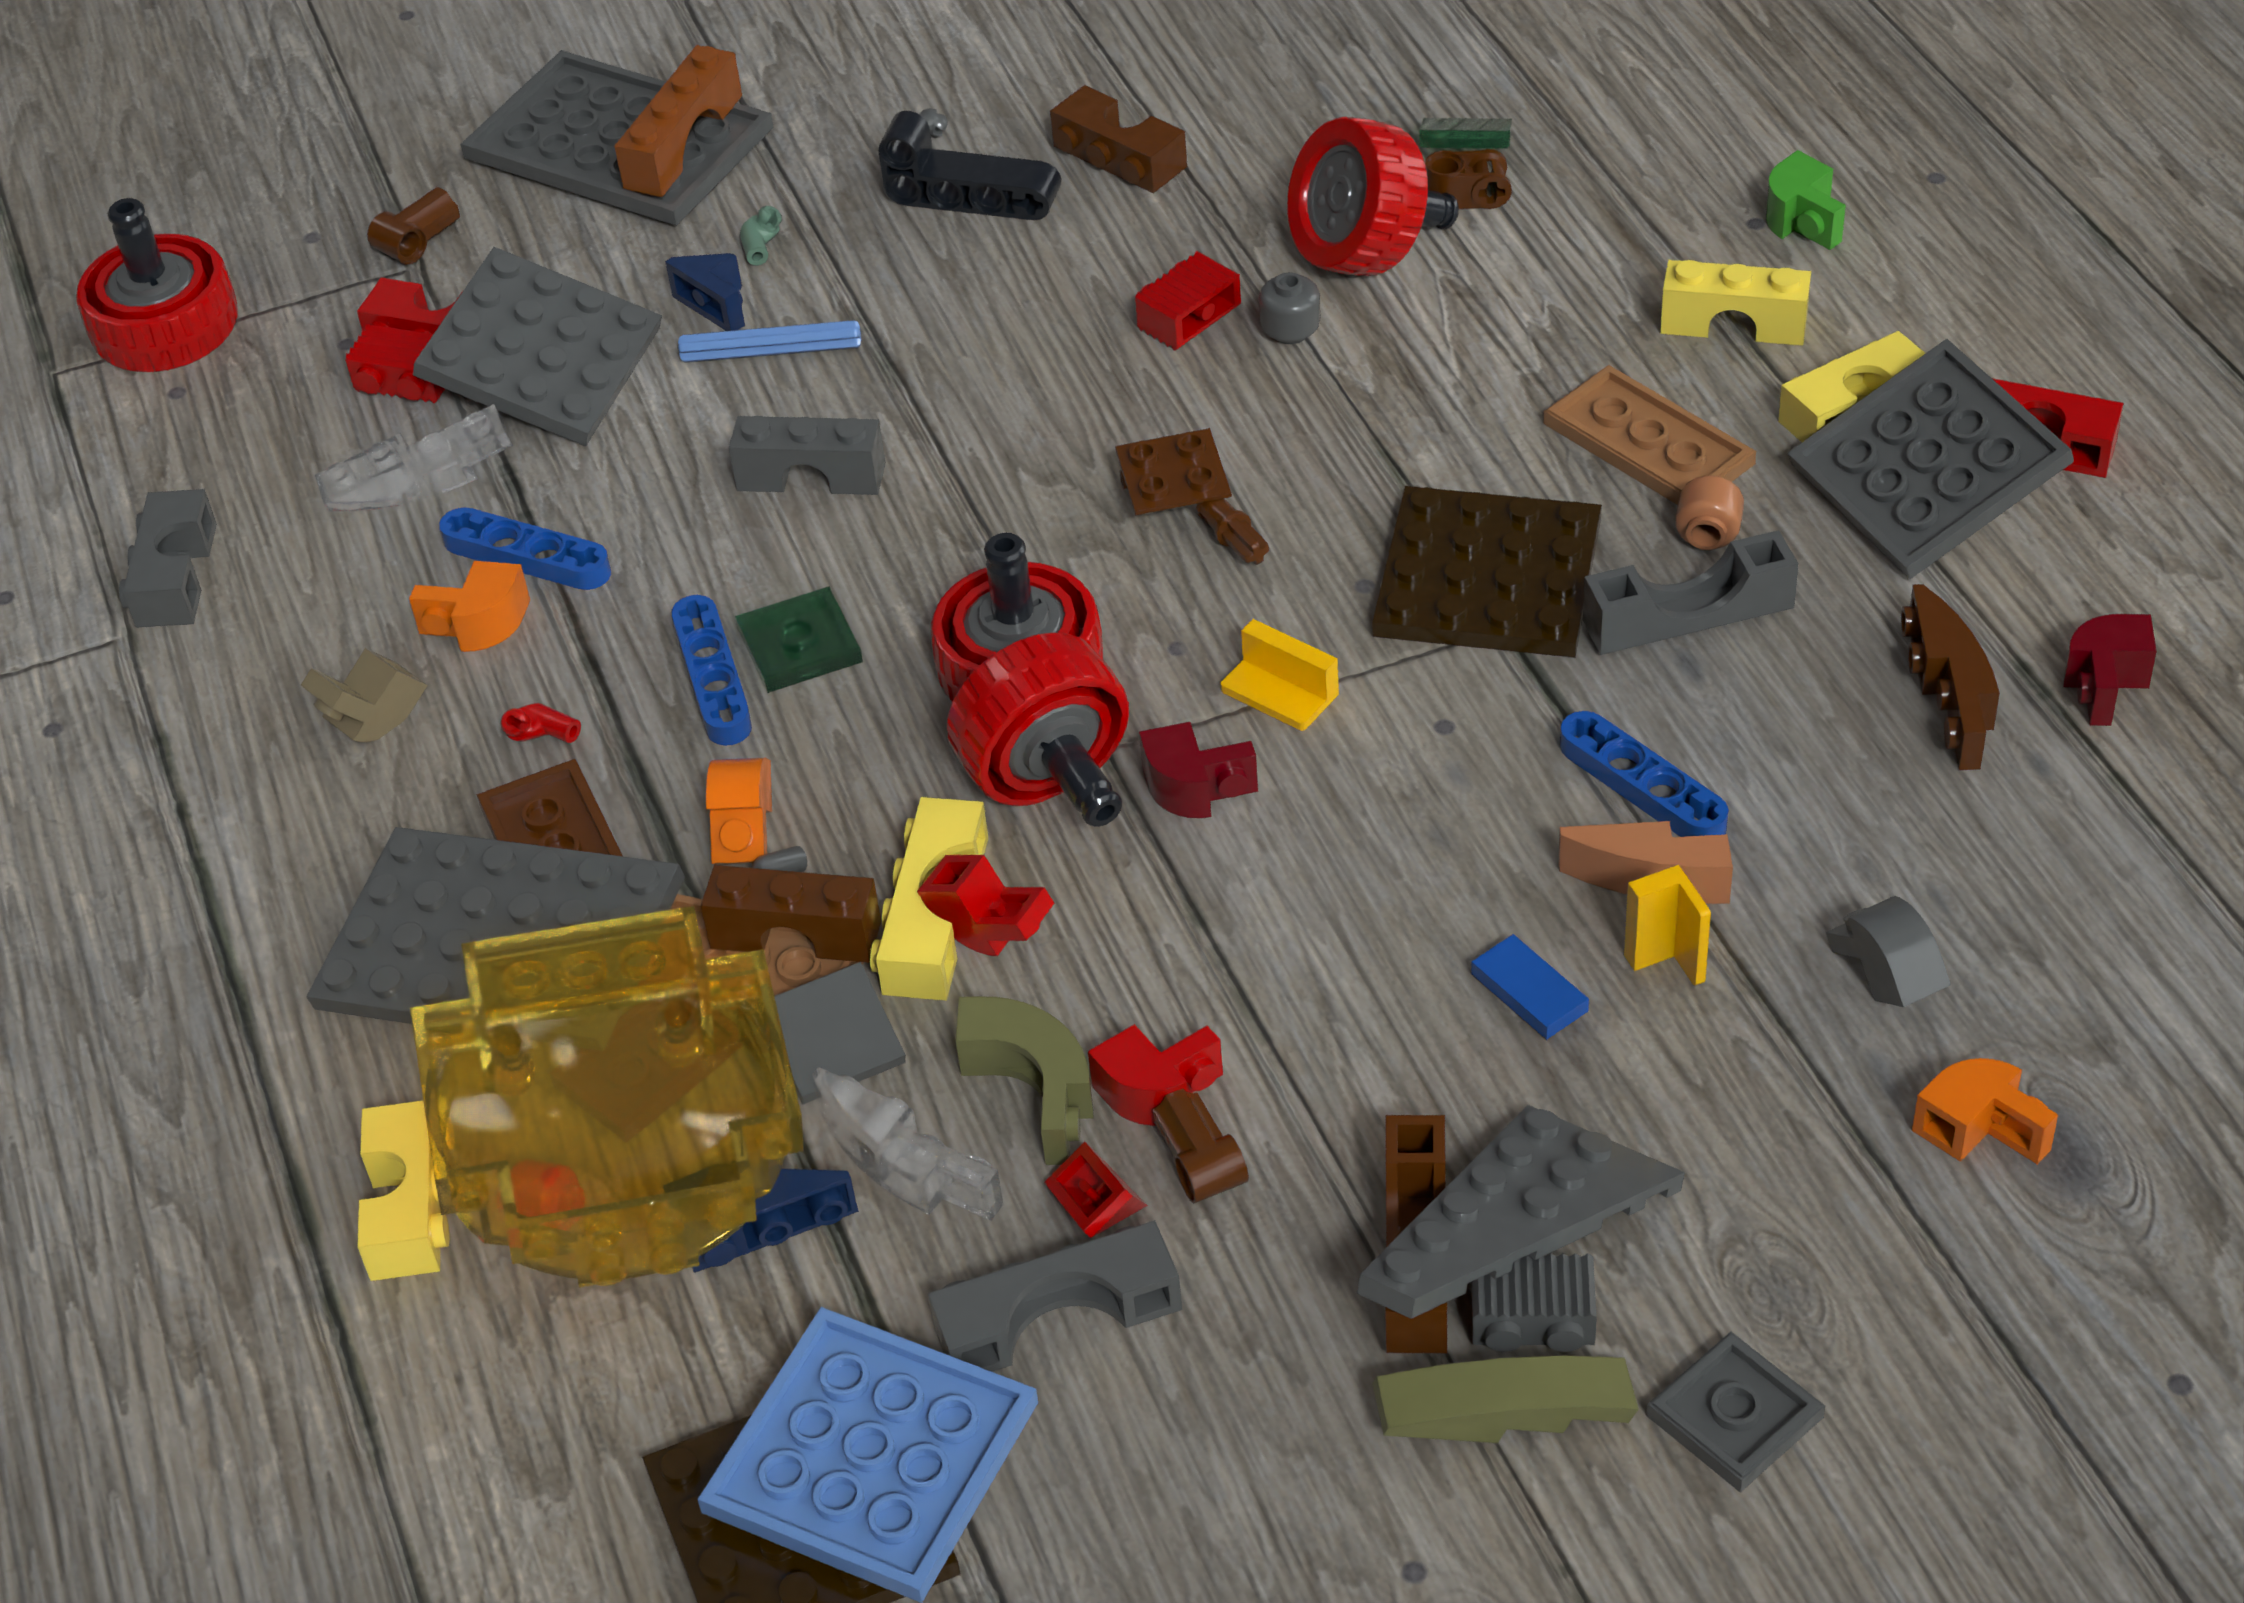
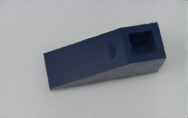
[663,1167,859,1273]

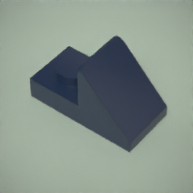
[665,253,745,331]

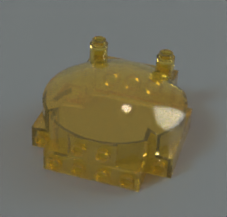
[410,906,804,1287]

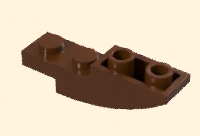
[1901,584,2000,770]

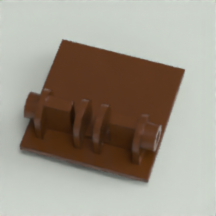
[1115,428,1232,515]

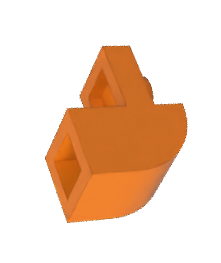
[409,561,530,652]
[706,758,772,865]
[1912,1058,2058,1165]

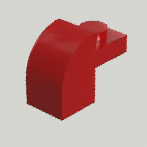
[917,855,1055,956]
[1088,1024,1223,1126]

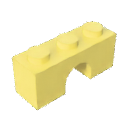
[1661,260,1811,346]
[1778,331,1926,442]
[357,1100,450,1281]

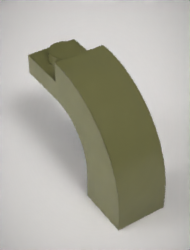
[956,996,1094,1165]

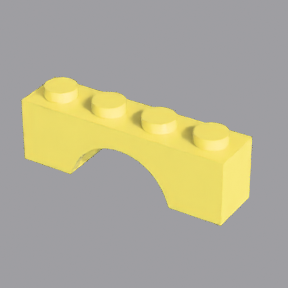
[870,797,988,1001]

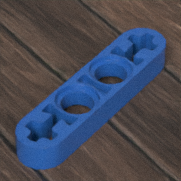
[439,507,611,590]
[672,595,752,746]
[1560,711,1729,837]

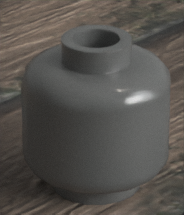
[1259,272,1321,344]

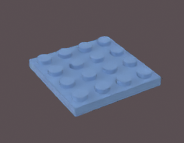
[698,1307,1038,1603]

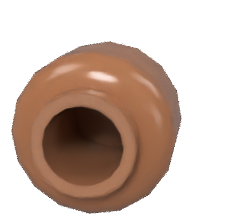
[1676,475,1744,550]

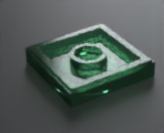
[1419,118,1512,149]
[735,587,863,693]

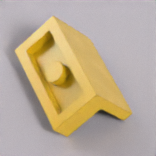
[1221,619,1339,731]
[1624,865,1711,986]

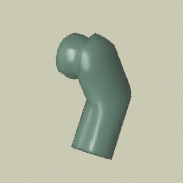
[740,206,782,266]

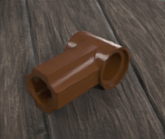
[367,187,460,264]
[1153,1089,1249,1204]

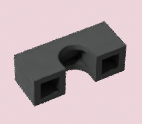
[729,416,886,495]
[119,489,217,628]

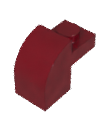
[2063,614,2157,726]
[1139,722,1258,818]

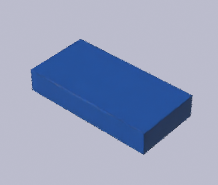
[1471,934,1589,1040]

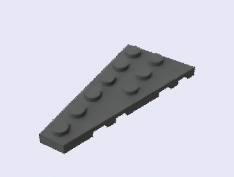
[1357,1105,1685,1319]

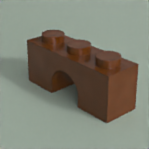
[1050,85,1187,194]
[701,865,881,963]

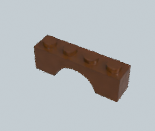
[1385,1115,1447,1354]

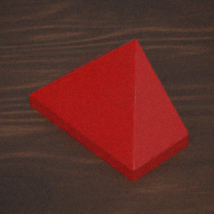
[1044,1142,1148,1238]

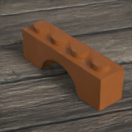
[614,45,742,197]

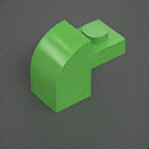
[1766,150,1846,250]

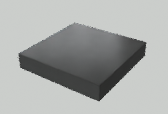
[758,962,906,1105]
[1647,1332,1825,1493]

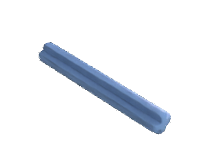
[678,320,861,362]

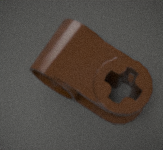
[1425,149,1512,209]

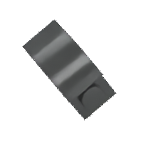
[1826,896,1951,1007]

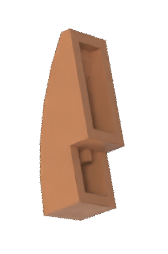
[1558,821,1733,904]

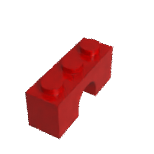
[357,277,463,334]
[1992,378,2124,478]

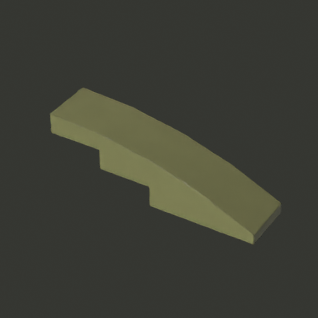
[1372,1356,1639,1443]

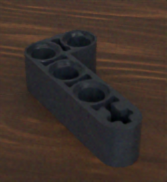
[878,111,1062,220]

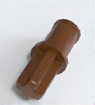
[1196,498,1269,565]

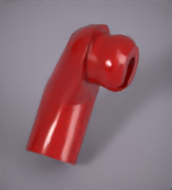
[500,703,581,743]

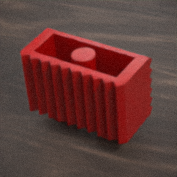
[1135,251,1241,351]
[345,324,445,404]

